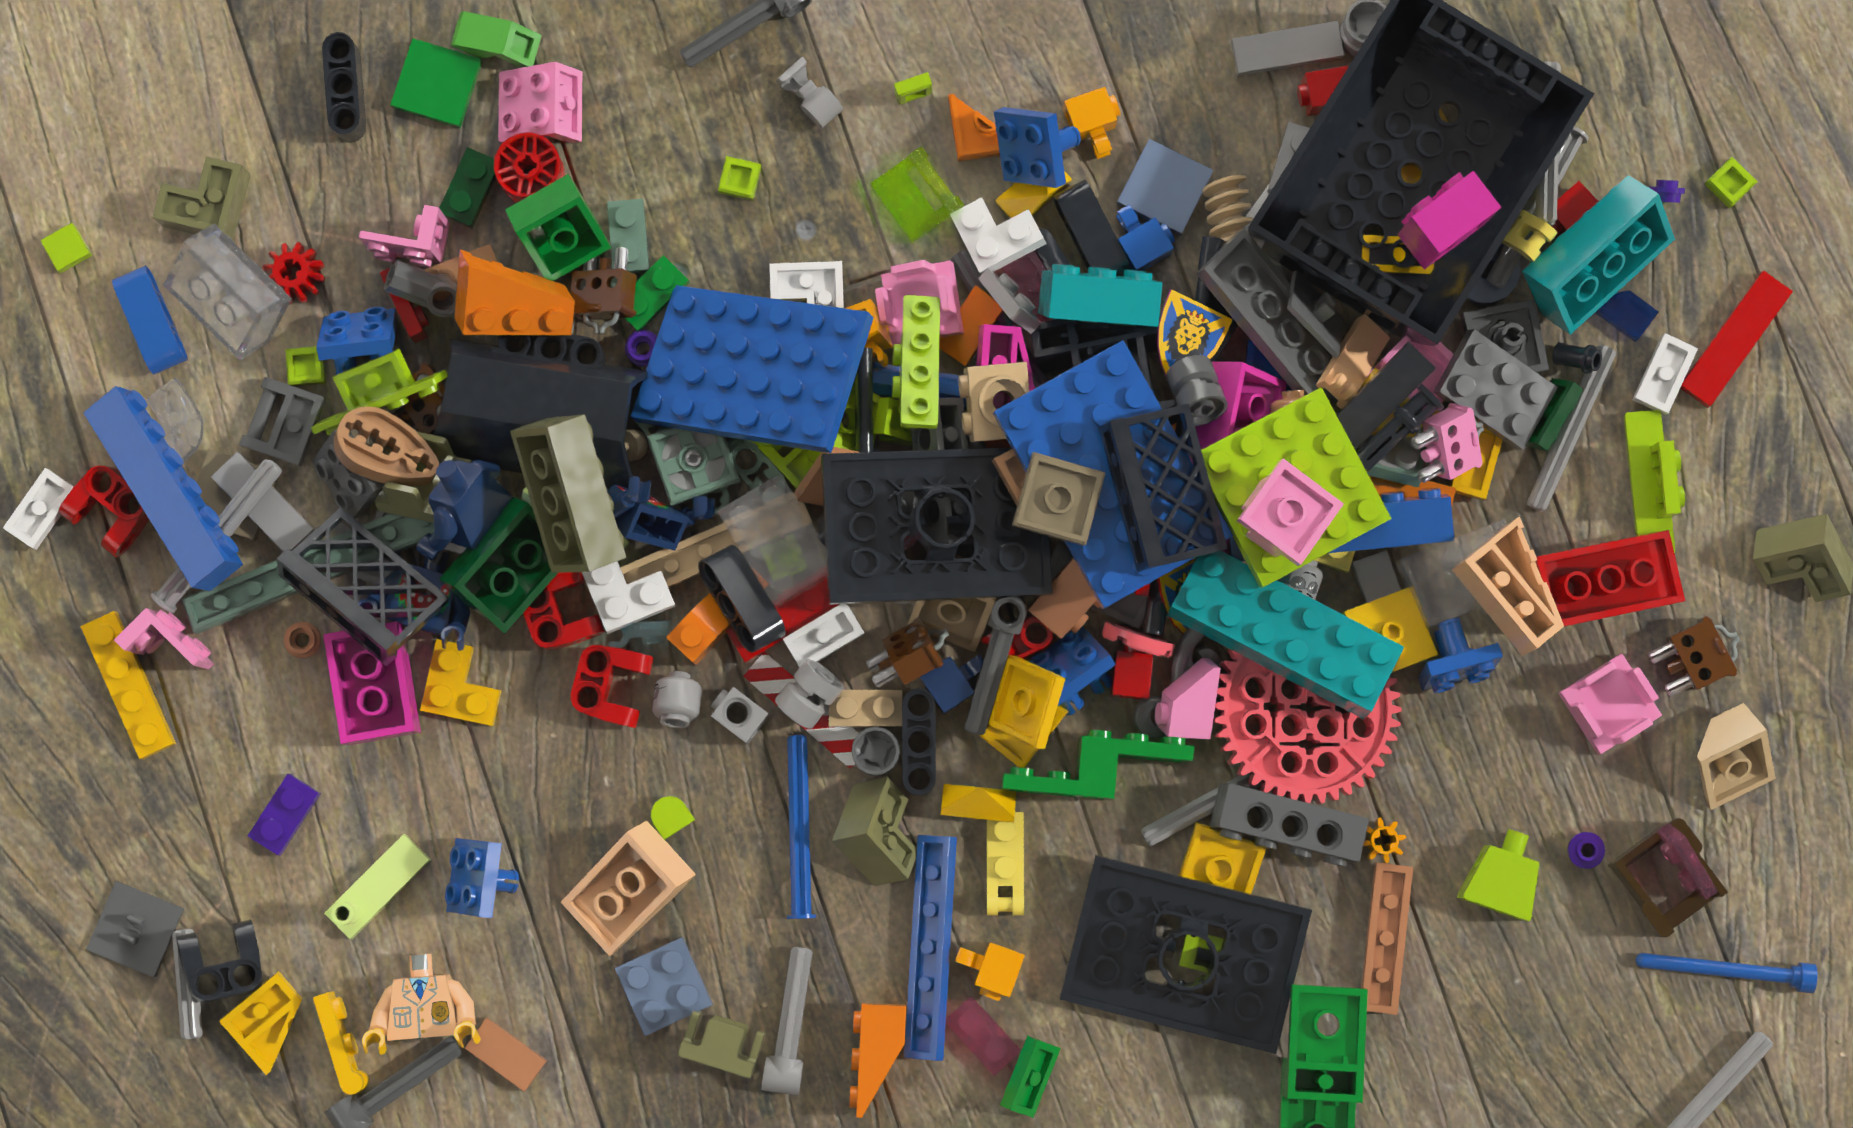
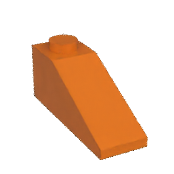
[666,568,771,665]

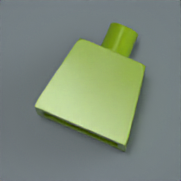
[1457,829,1539,922]

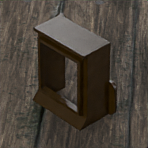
[1608,818,1728,937]

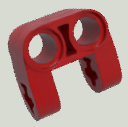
[58,465,149,558]
[523,572,605,651]
[570,645,654,729]

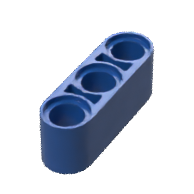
[112,265,188,375]

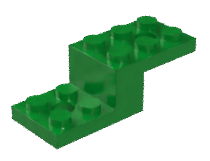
[1000,730,1194,801]
[1279,984,1368,1128]

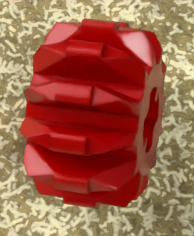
[262,242,325,304]

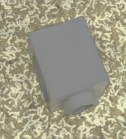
[711,687,770,744]

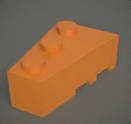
[454,249,575,335]

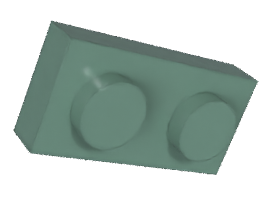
[607,198,650,273]

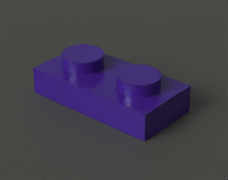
[247,773,321,856]

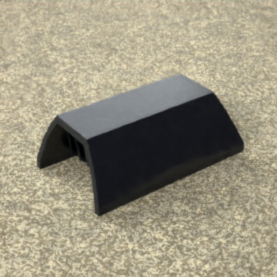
[433,334,648,488]

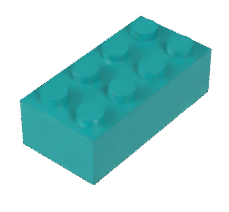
[1522,175,1675,335]

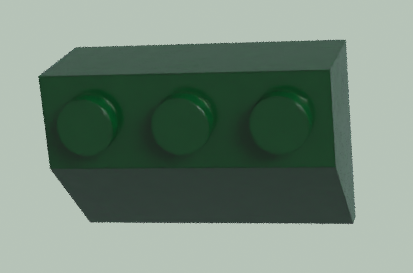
[439,497,558,634]

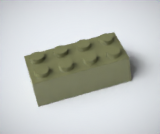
[510,414,626,573]

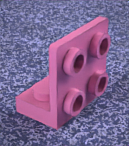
[498,62,582,143]
[359,205,450,268]
[114,608,214,670]

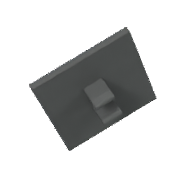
[1287,270,1344,358]
[86,881,184,977]

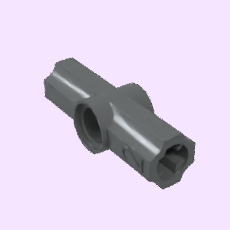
[384,260,457,318]

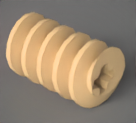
[1202,175,1253,244]

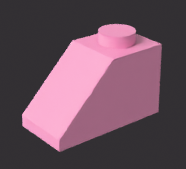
[1155,658,1221,739]

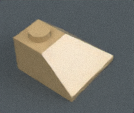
[1697,703,1776,810]

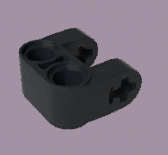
[176,919,262,1003]

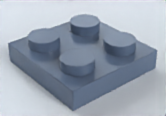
[615,937,713,1036]

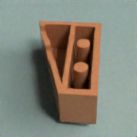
[1028,558,1100,639]

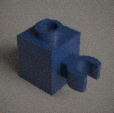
[919,654,984,715]

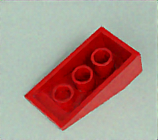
[1535,530,1685,627]

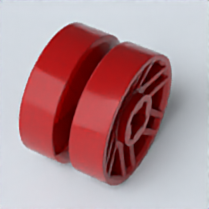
[494,132,565,203]

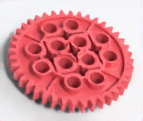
[1213,649,1402,804]

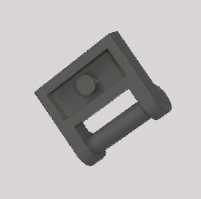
[239,377,326,467]

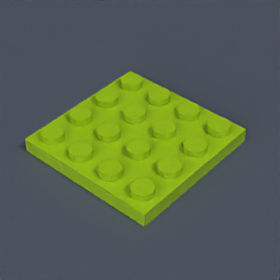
[1190,387,1392,588]

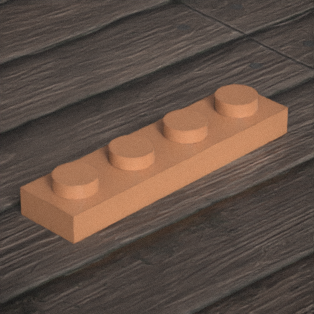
[1361,862,1413,1015]

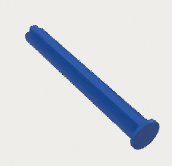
[787,735,816,919]

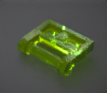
[870,147,965,243]

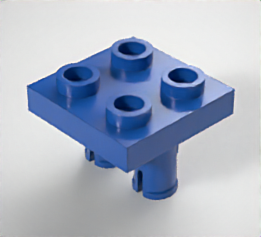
[993,107,1081,188]
[316,307,398,375]
[1418,618,1503,694]
[1029,626,1116,716]

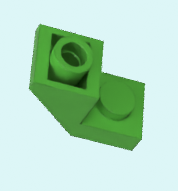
[451,11,542,68]

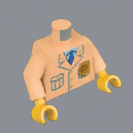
[362,954,481,1055]

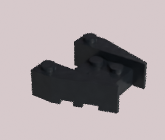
[1031,319,1181,425]

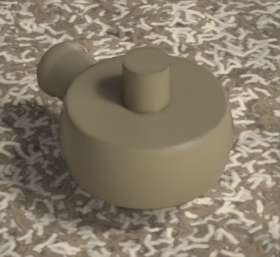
[624,428,648,462]

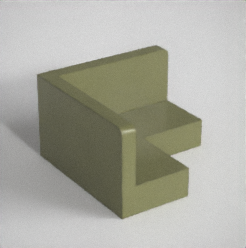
[152,156,250,243]
[1753,514,1853,603]
[832,776,917,886]

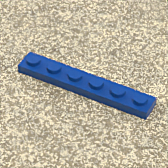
[904,835,957,1061]

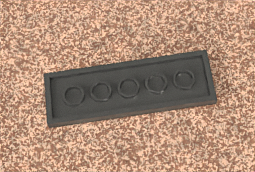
[1196,228,1367,414]

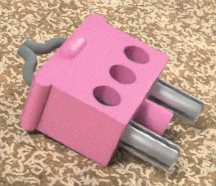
[1411,403,1484,483]

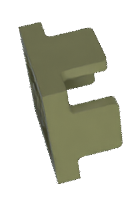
[374,432,471,523]
[678,1010,766,1079]

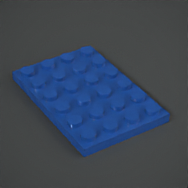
[631,285,873,453]
[992,340,1233,609]

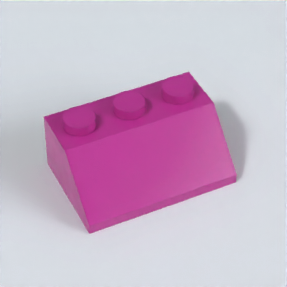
[1189,362,1287,463]

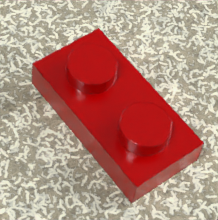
[379,268,430,343]

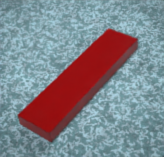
[1680,270,1793,408]

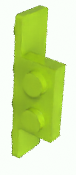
[892,295,940,429]
[310,349,447,435]
[1624,410,1685,553]

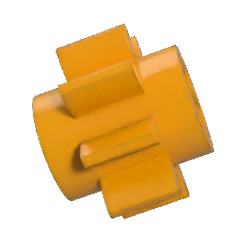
[1363,817,1406,863]

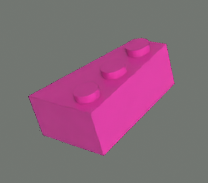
[976,324,1035,410]

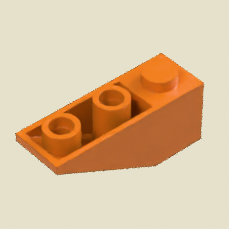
[849,1003,906,1118]

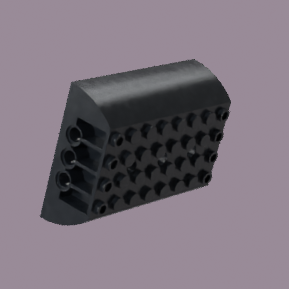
[1248,0,1595,346]

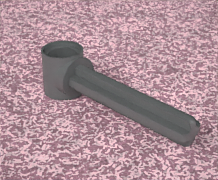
[680,0,812,68]
[965,597,1027,735]
[324,1037,462,1128]

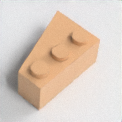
[1452,516,1564,656]

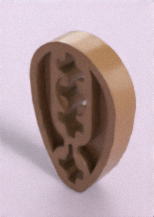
[333,406,439,486]

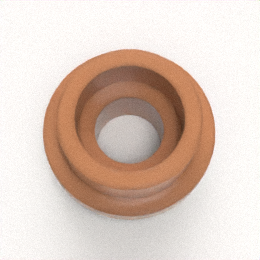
[284,622,321,659]

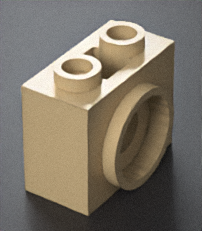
[958,362,1029,442]

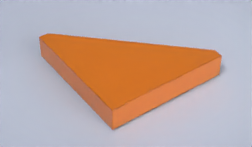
[948,94,1000,162]

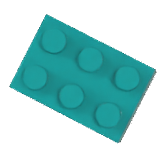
[1038,264,1163,327]

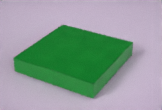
[390,38,482,129]

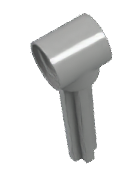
[761,947,813,1096]

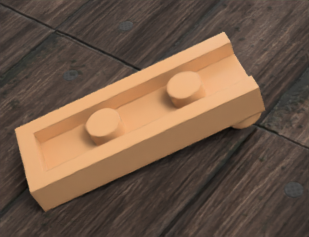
[1316,314,1390,409]

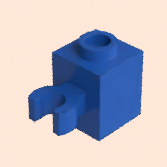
[1116,204,1175,271]

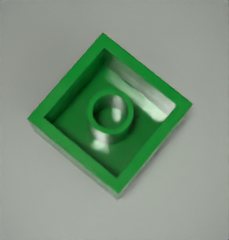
[505,174,611,281]

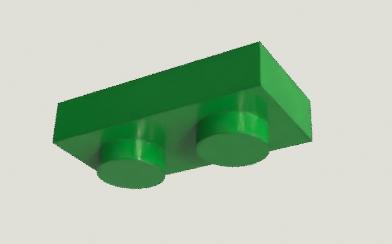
[624,255,690,331]
[1000,1035,1061,1118]

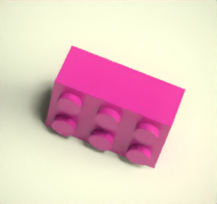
[1397,171,1501,270]
[323,621,421,746]

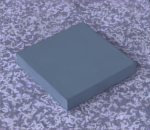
[1117,139,1213,236]

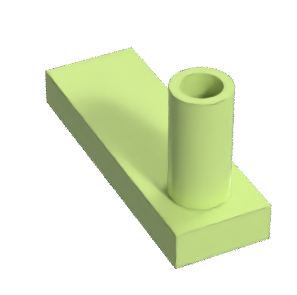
[324,834,431,939]

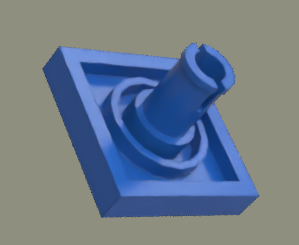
[445,838,519,918]

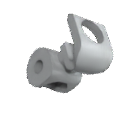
[776,57,844,128]

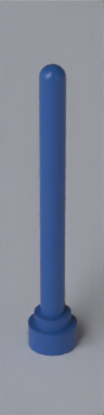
[1635,953,1818,994]

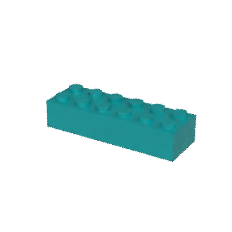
[1167,551,1404,719]

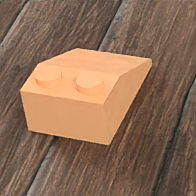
[561,821,696,956]

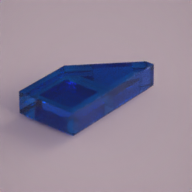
[1595,290,1659,342]

